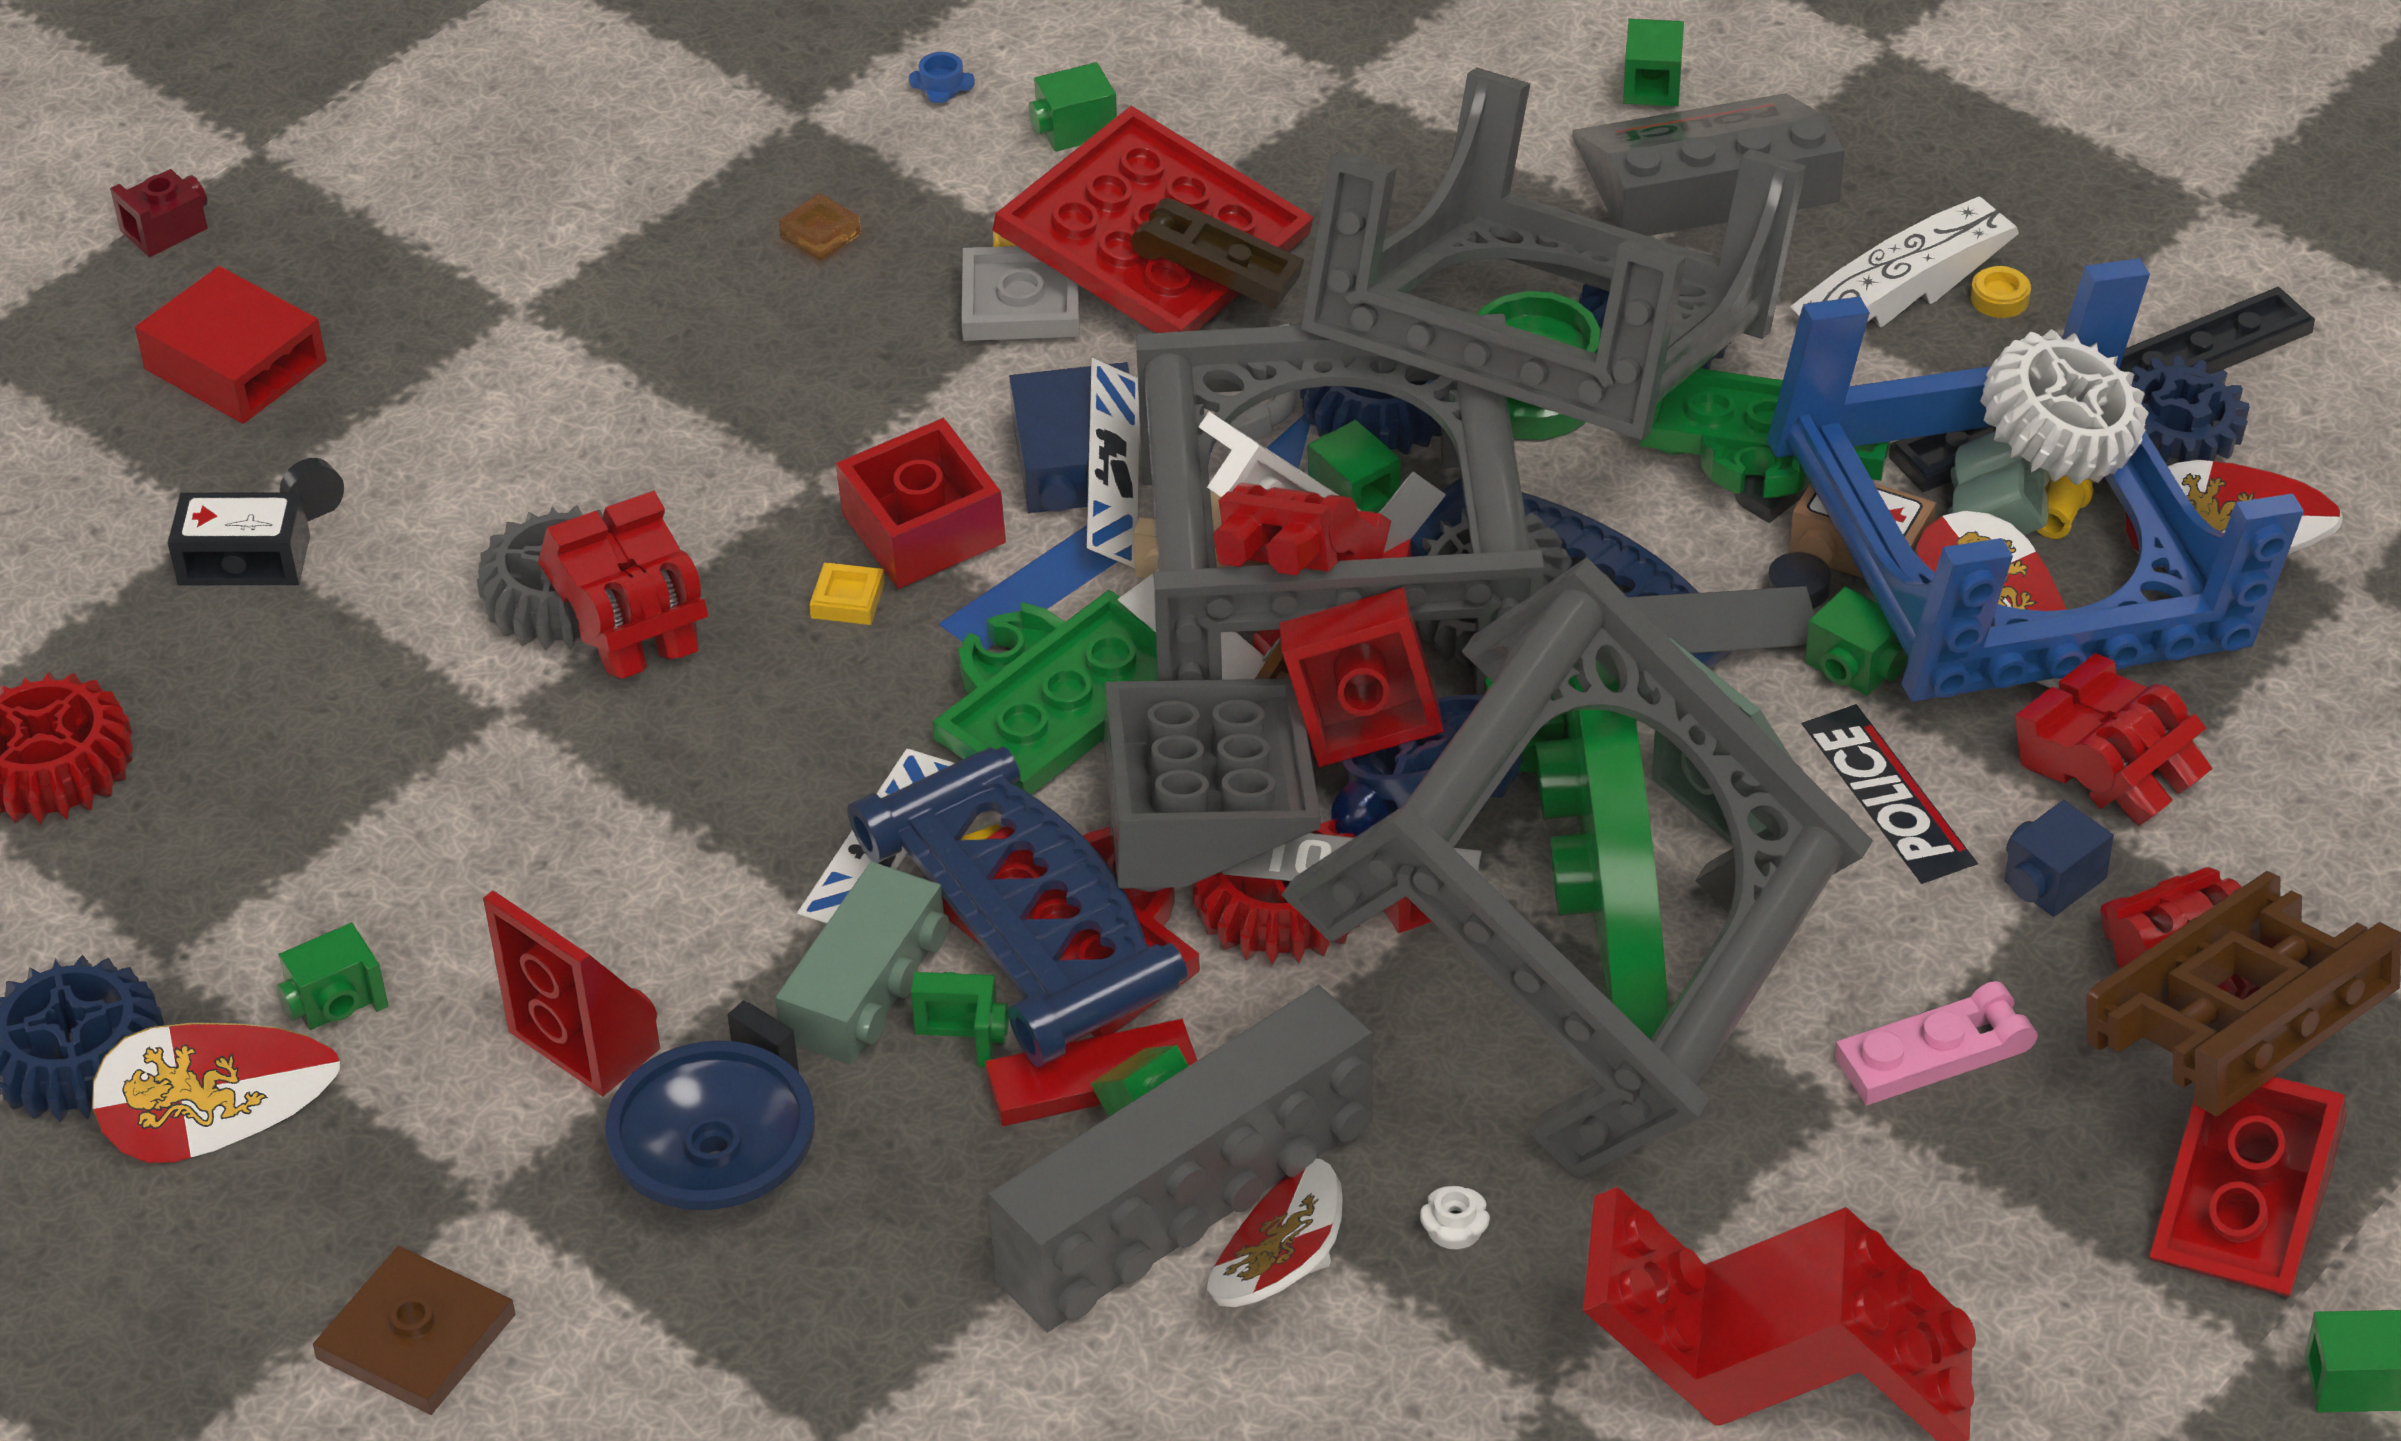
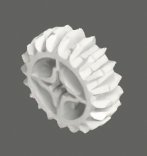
[1980,329,2149,486]

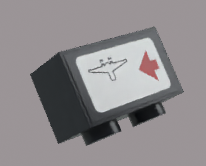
[168,492,310,586]

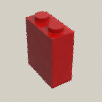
[135,266,327,424]

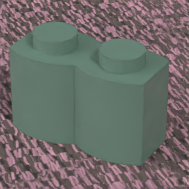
[1948,431,2050,535]

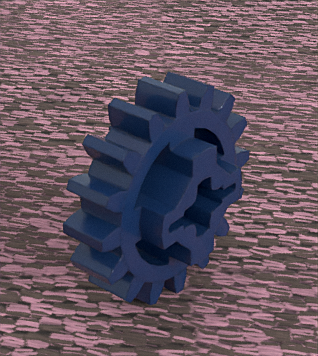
[2131,356,2250,463]

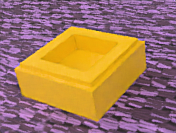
[809,562,885,625]

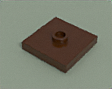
[313,1245,516,1415]

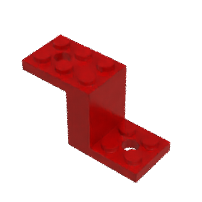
[1583,1186,1976,1441]

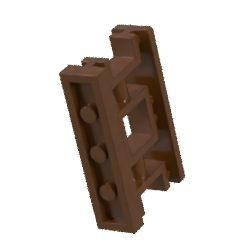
[2086,871,2401,1116]

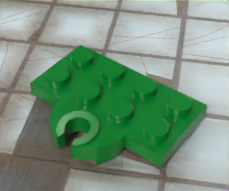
[1640,368,1890,498]
[932,589,1158,795]

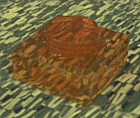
[779,193,861,262]

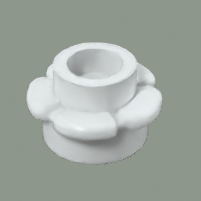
[1420,1186,1490,1249]

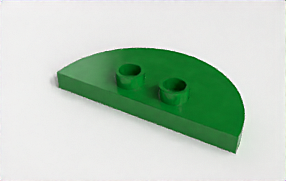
[1535,660,1669,1040]

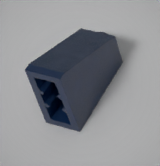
[1009,362,1129,514]

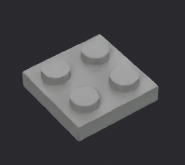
[962,246,1080,341]

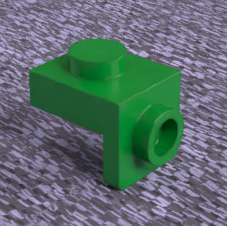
[911,972,1009,1067]

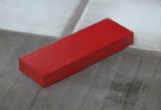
[985,1018,1198,1127]

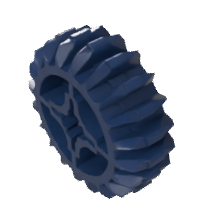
[1300,380,1441,455]
[0,955,165,1122]

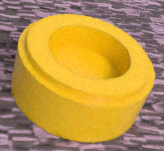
[1970,266,2031,318]

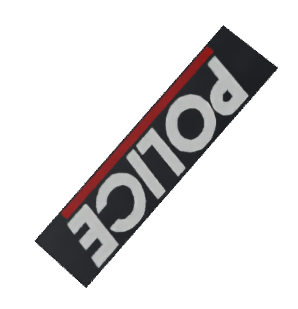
[1801,704,1978,884]

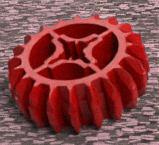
[0,671,133,825]
[1192,819,1360,965]

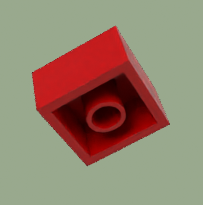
[835,417,1006,589]
[1279,587,1444,767]

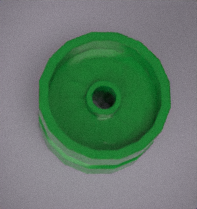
[1477,291,1601,440]

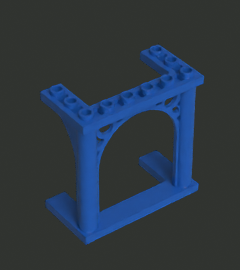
[1767,258,2304,702]

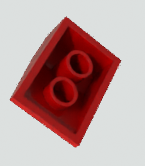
[483,890,661,1097]
[2149,1077,2347,1298]

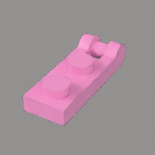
[1835,981,2038,1106]

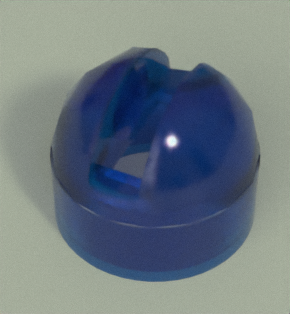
[1330,781,1389,837]

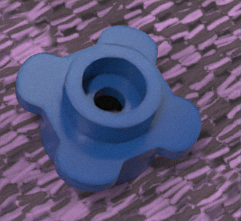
[909,52,975,103]

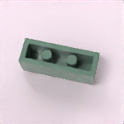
[775,861,949,1065]

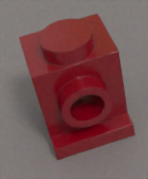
[110,169,208,258]

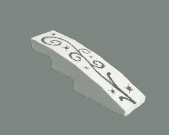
[1790,196,2019,327]

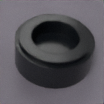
[280,458,344,521]
[1767,552,1831,609]

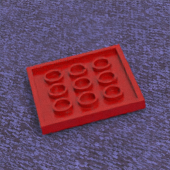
[992,106,1314,333]

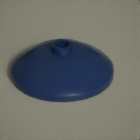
[605,1041,815,1210]

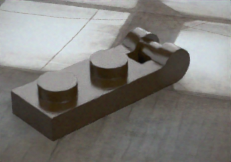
[1131,198,1304,309]

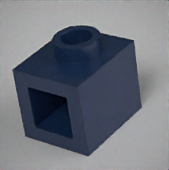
[2004,799,2114,917]

